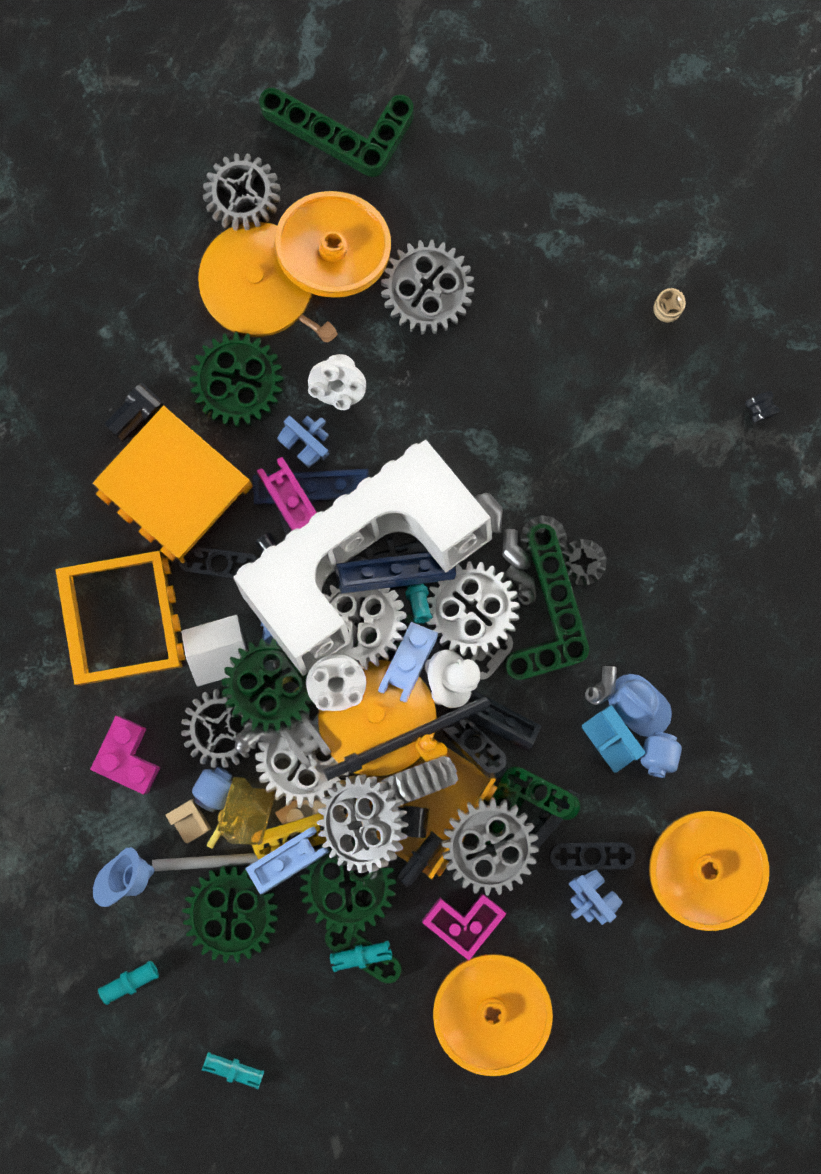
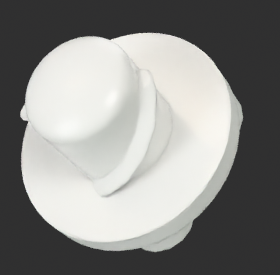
[308,354,366,410]
[425,650,480,708]
[306,655,366,711]

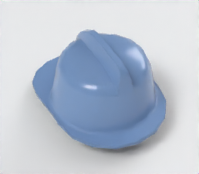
[608,674,672,737]
[93,847,154,907]

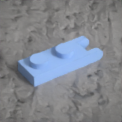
[378,622,438,703]
[245,826,329,894]

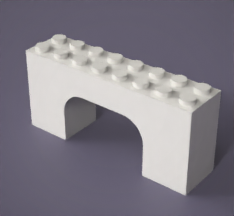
[234,440,492,676]

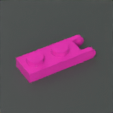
[257,457,317,530]

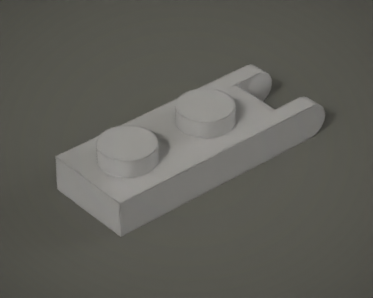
[262,691,331,769]

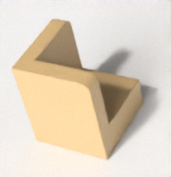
[166,799,211,843]

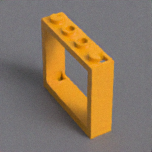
[56,551,185,685]

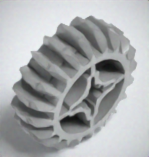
[203,153,281,231]
[181,689,260,768]
[381,756,458,806]

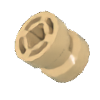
[653,288,686,323]

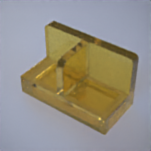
[218,777,276,845]

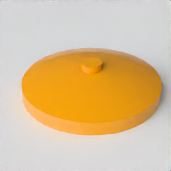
[275,191,391,297]
[198,222,312,337]
[318,660,437,778]
[649,811,769,931]
[433,954,553,1076]

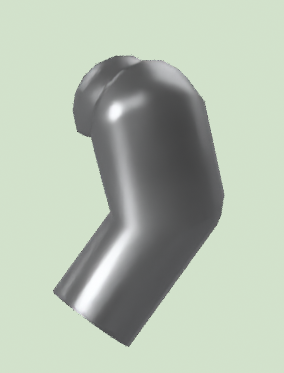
[475,493,503,533]
[502,529,532,570]
[505,565,537,605]
[585,666,617,705]
[234,725,277,754]

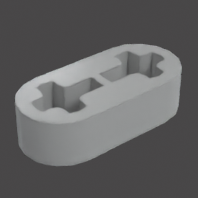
[471,632,513,680]

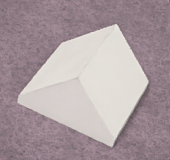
[181,615,248,687]

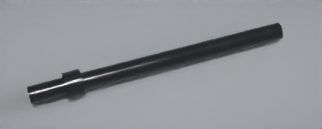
[323,697,490,781]

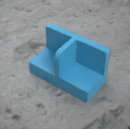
[582,705,646,772]

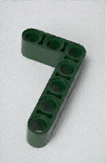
[259,88,414,177]
[504,523,589,680]

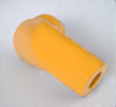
[416,734,447,762]

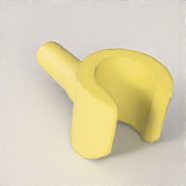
[207,809,235,849]

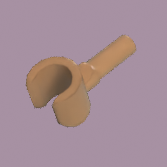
[298,314,338,342]

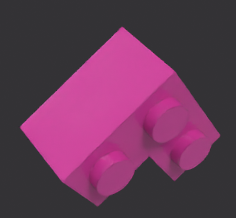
[90,716,161,795]
[422,893,506,960]

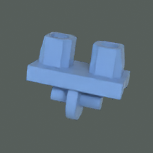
[277,415,329,468]
[568,870,623,925]

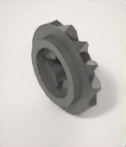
[520,515,567,562]
[562,539,607,585]

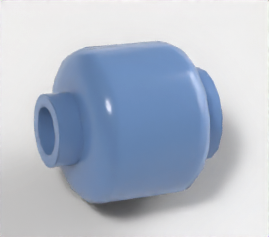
[641,732,682,778]
[192,766,236,812]

